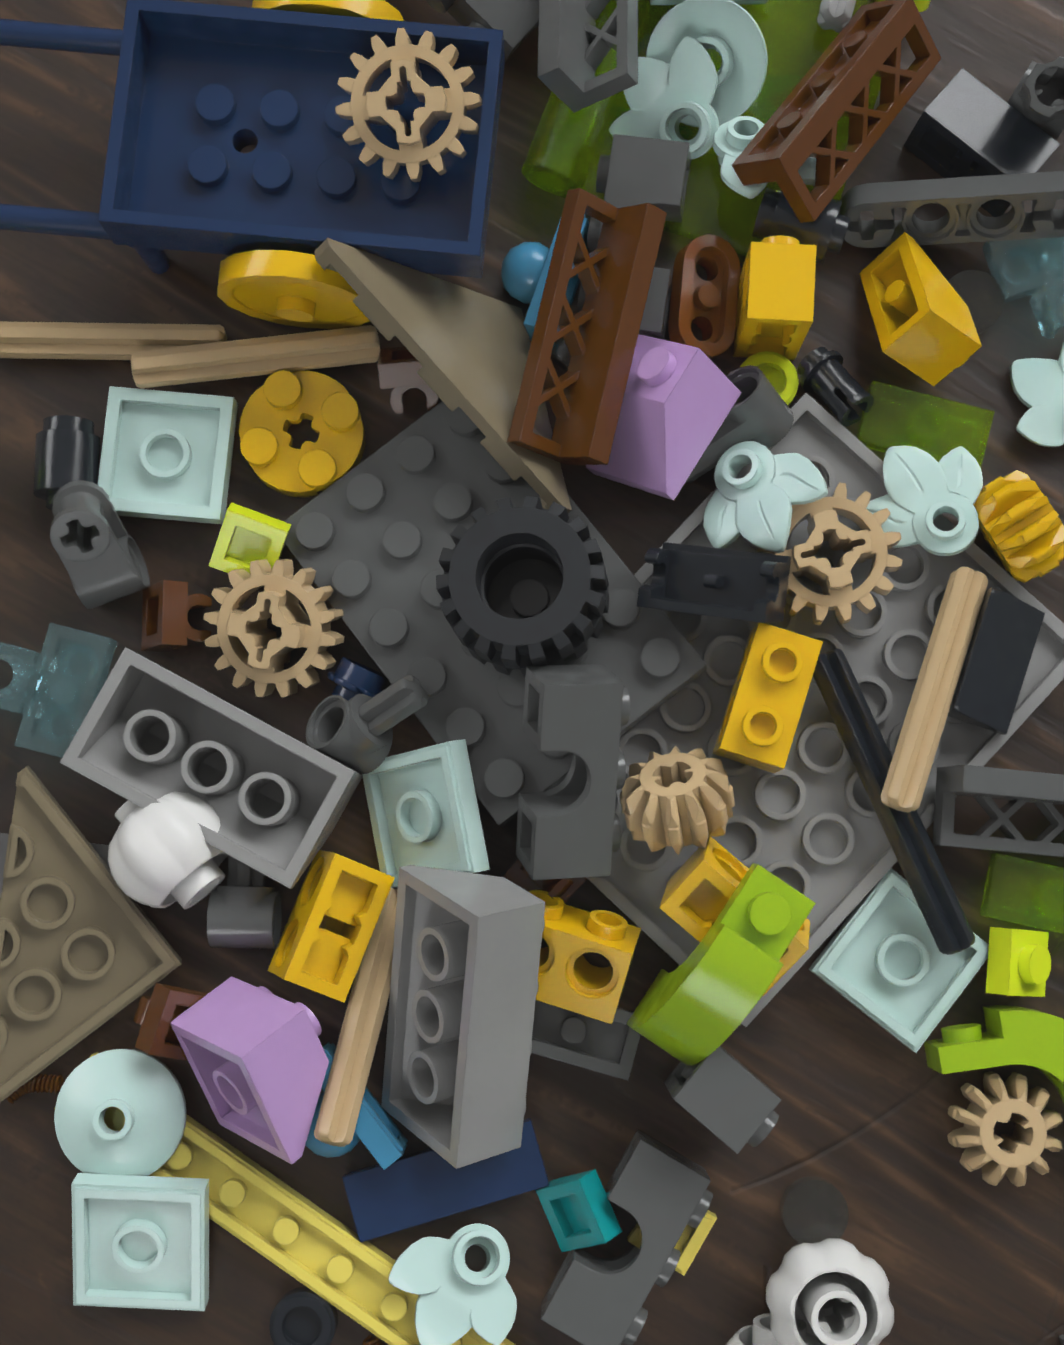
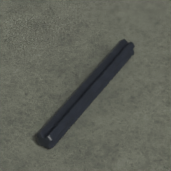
[813,649,975,955]

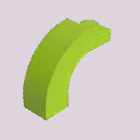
[626,863,816,1066]
[924,1005,1064,1105]

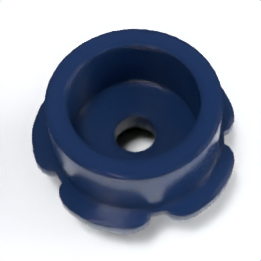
[327,657,388,700]

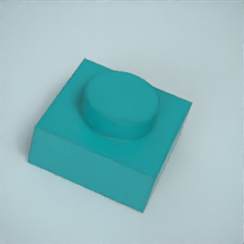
[536,1169,622,1252]

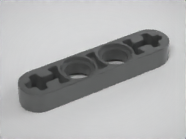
[839,171,1064,248]

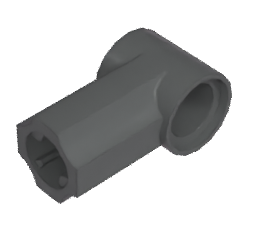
[1007,56,1064,140]
[686,365,794,483]

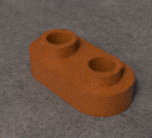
[668,234,740,360]

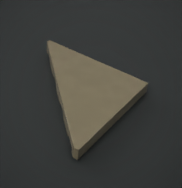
[314,238,572,513]
[0,766,182,1102]

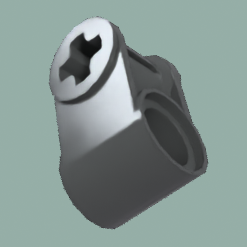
[50,480,150,609]

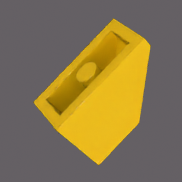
[859,232,982,386]

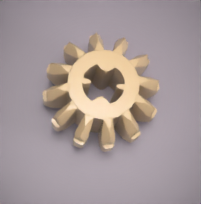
[620,746,735,855]
[947,1071,1063,1187]

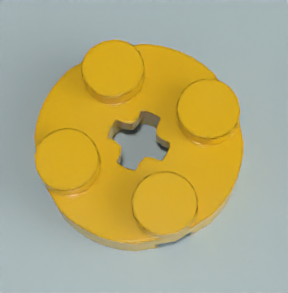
[239,370,366,498]

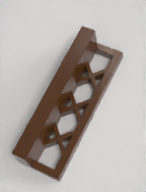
[732,0,941,223]
[507,188,667,465]

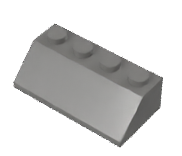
[60,647,363,889]
[381,865,545,1169]

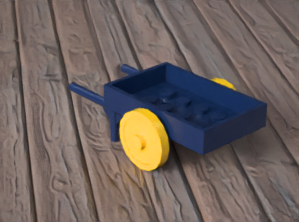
[0,0,505,329]

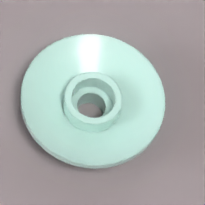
[646,0,768,127]
[54,1049,187,1176]

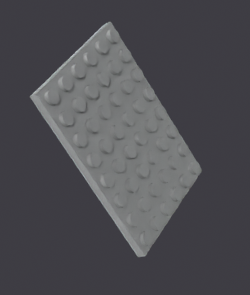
[586,393,1064,1027]

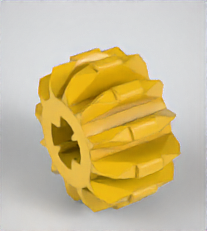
[974,470,1064,583]

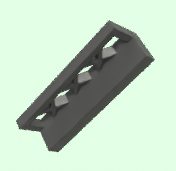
[538,0,638,112]
[932,765,1064,857]

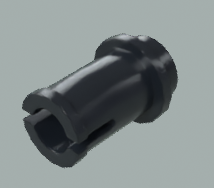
[797,347,874,427]

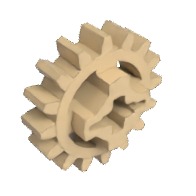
[335,28,482,182]
[758,482,902,625]
[204,559,345,697]

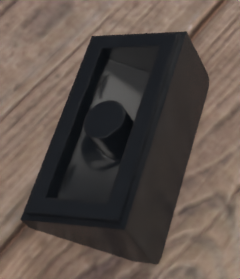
[948,587,1045,735]

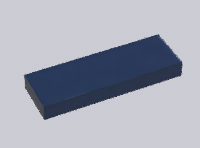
[342,1118,549,1242]

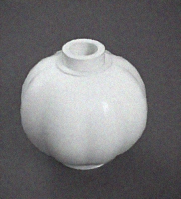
[108,791,228,909]
[766,1238,894,1345]

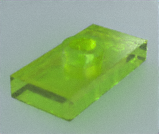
[856,381,995,468]
[980,853,1064,935]

